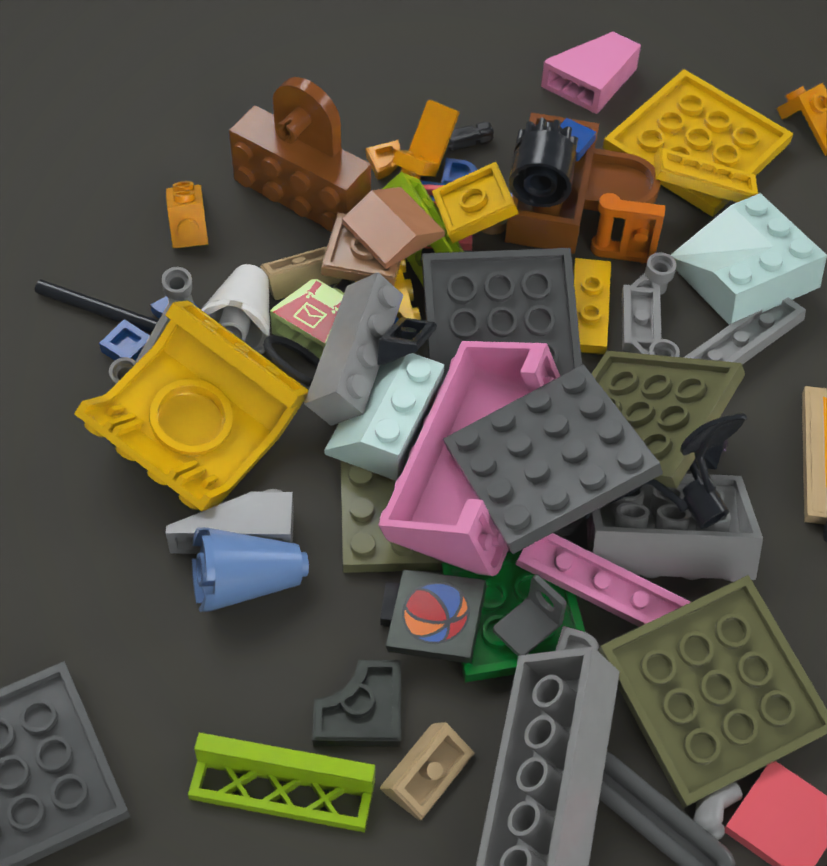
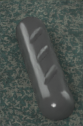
[599,752,735,866]

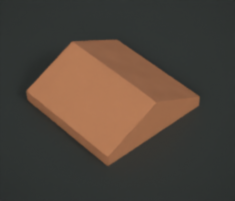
[342,187,445,269]

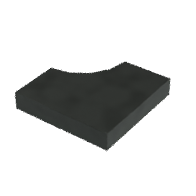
[312,660,401,747]

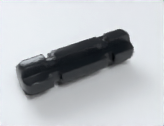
[445,121,494,152]

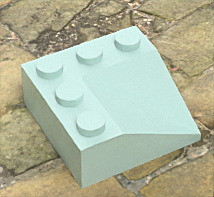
[671,193,827,325]

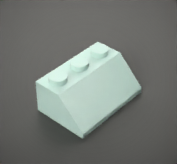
[324,353,444,481]

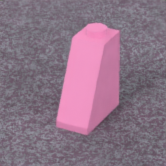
[541,32,641,114]

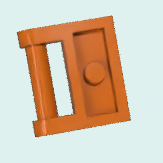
[591,193,665,263]

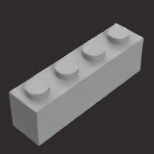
[304,272,403,426]

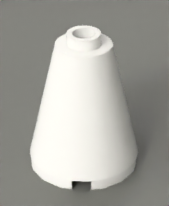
[201,264,270,355]

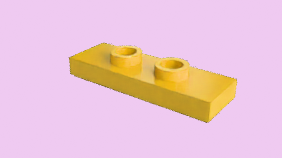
[654,147,758,202]
[573,258,611,354]

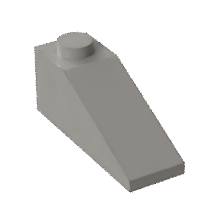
[166,489,294,554]

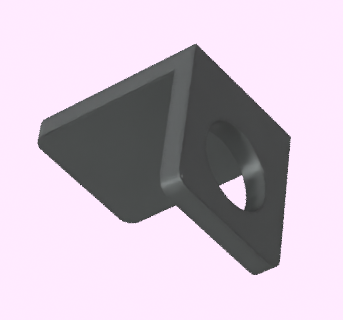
[493,574,567,656]

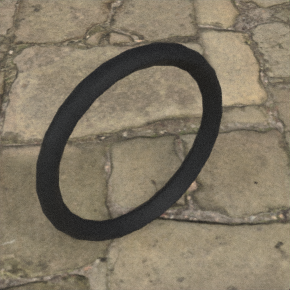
[263,335,320,387]

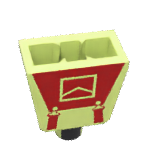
[270,279,352,359]

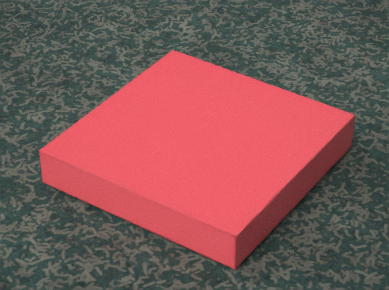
[725,761,827,866]

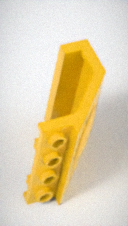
[74,300,309,511]

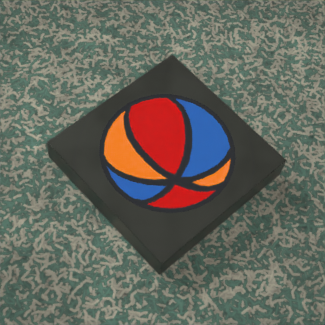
[386,570,487,664]

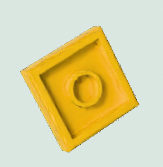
[432,162,519,243]

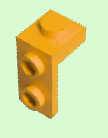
[776,82,827,156]
[391,100,459,180]
[166,181,208,248]

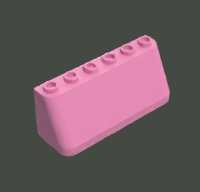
[378,341,560,576]

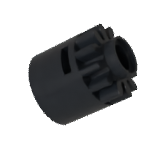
[509,118,578,207]

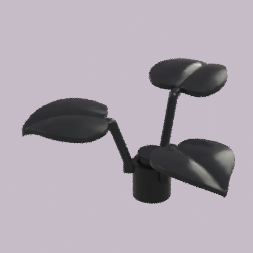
[584,412,747,529]

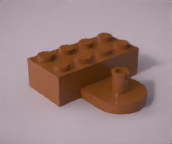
[229,77,371,232]
[505,112,661,254]

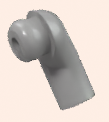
[694,782,743,840]

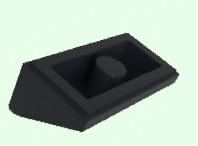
[377,317,437,366]

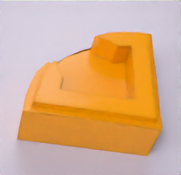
[366,140,400,180]

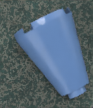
[192,527,309,612]

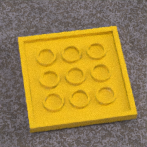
[603,69,793,217]

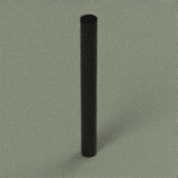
[35,279,159,333]

